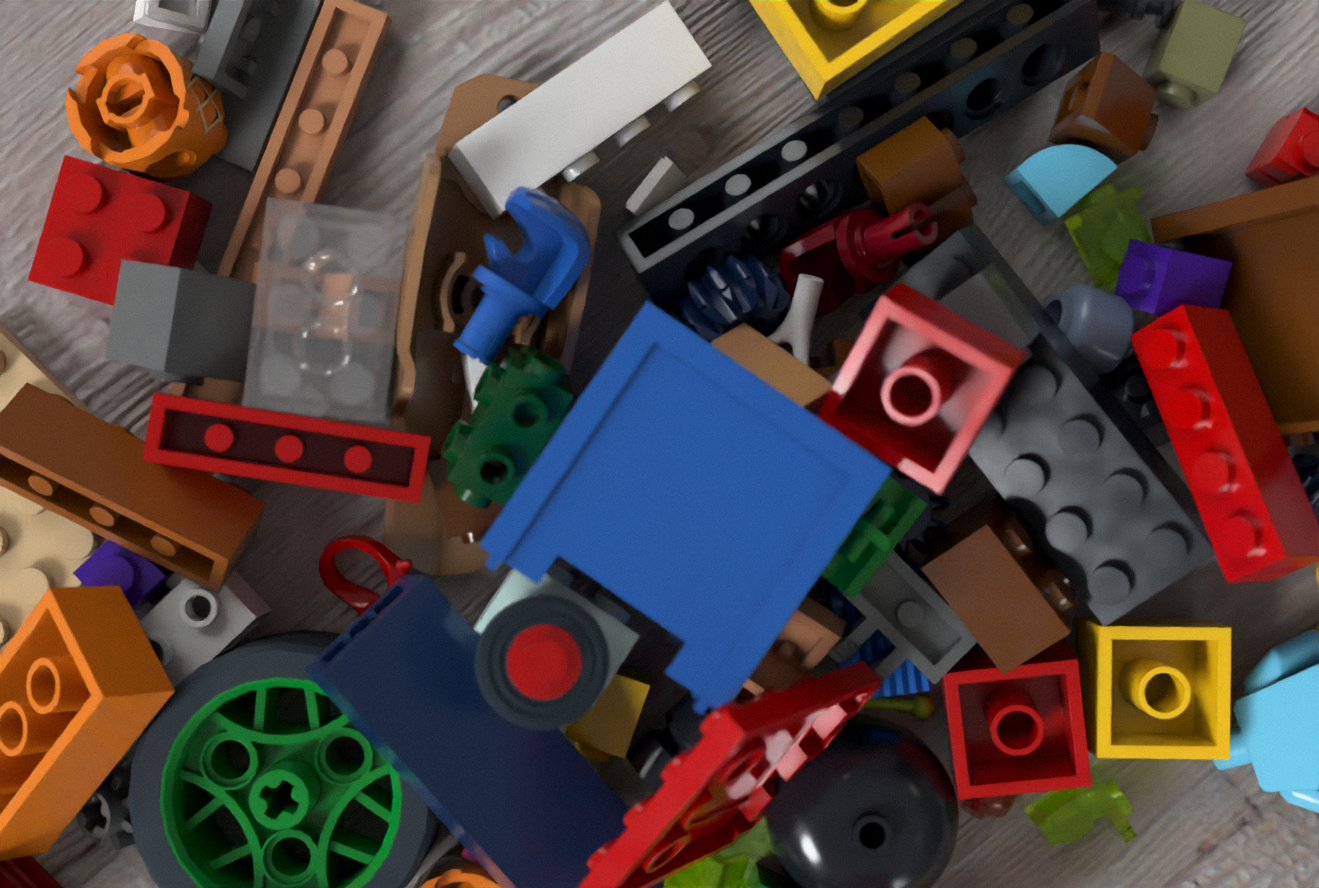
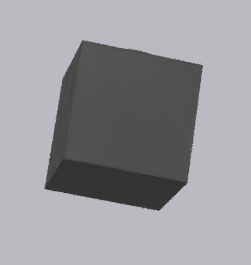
[105,259,266,386]

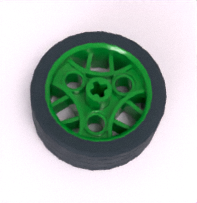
[128,629,442,888]

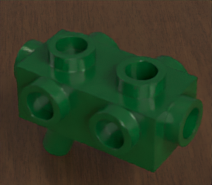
[441,346,576,509]

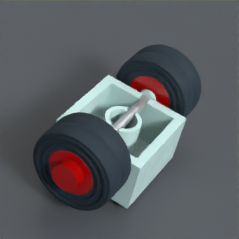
[472,562,640,729]

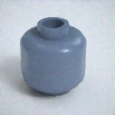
[1043,284,1139,375]

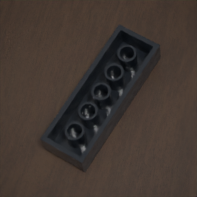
[858,224,1216,627]

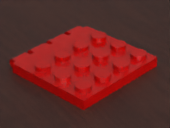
[577,661,882,888]

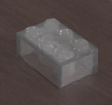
[242,197,409,423]

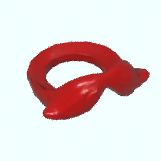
[319,535,413,617]

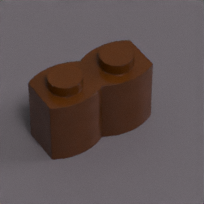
[856,116,977,268]

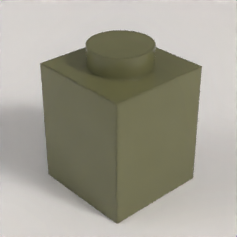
[1141,0,1247,109]

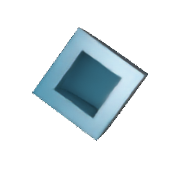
[1002,144,1118,226]

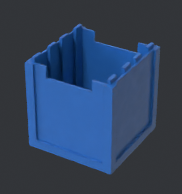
[479,301,892,715]

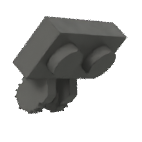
[828,550,977,685]

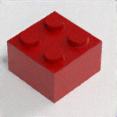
[28,155,213,306]
[817,283,1027,494]
[940,639,1092,800]

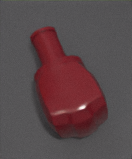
[779,202,938,319]

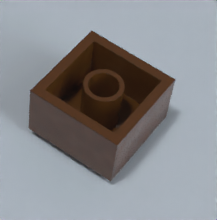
[921,491,1076,675]

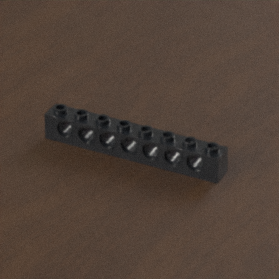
[612,0,1101,315]

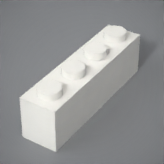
[448,0,712,220]

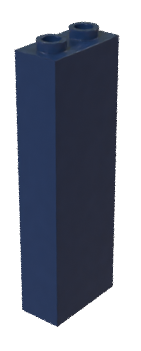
[304,575,664,888]

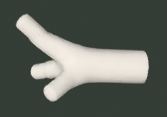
[767,274,824,367]

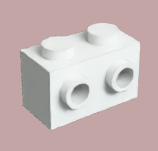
[134,570,273,688]

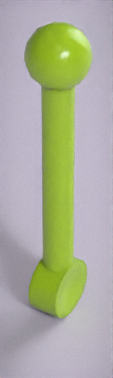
[862,694,935,719]

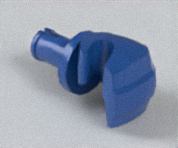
[453,186,590,366]

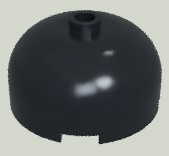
[764,714,959,888]

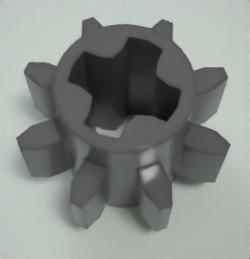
[77,765,135,850]

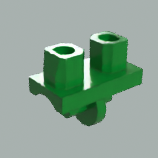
[820,475,928,600]

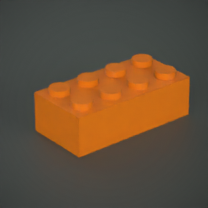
[0,586,175,861]

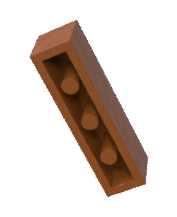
[0,382,266,594]

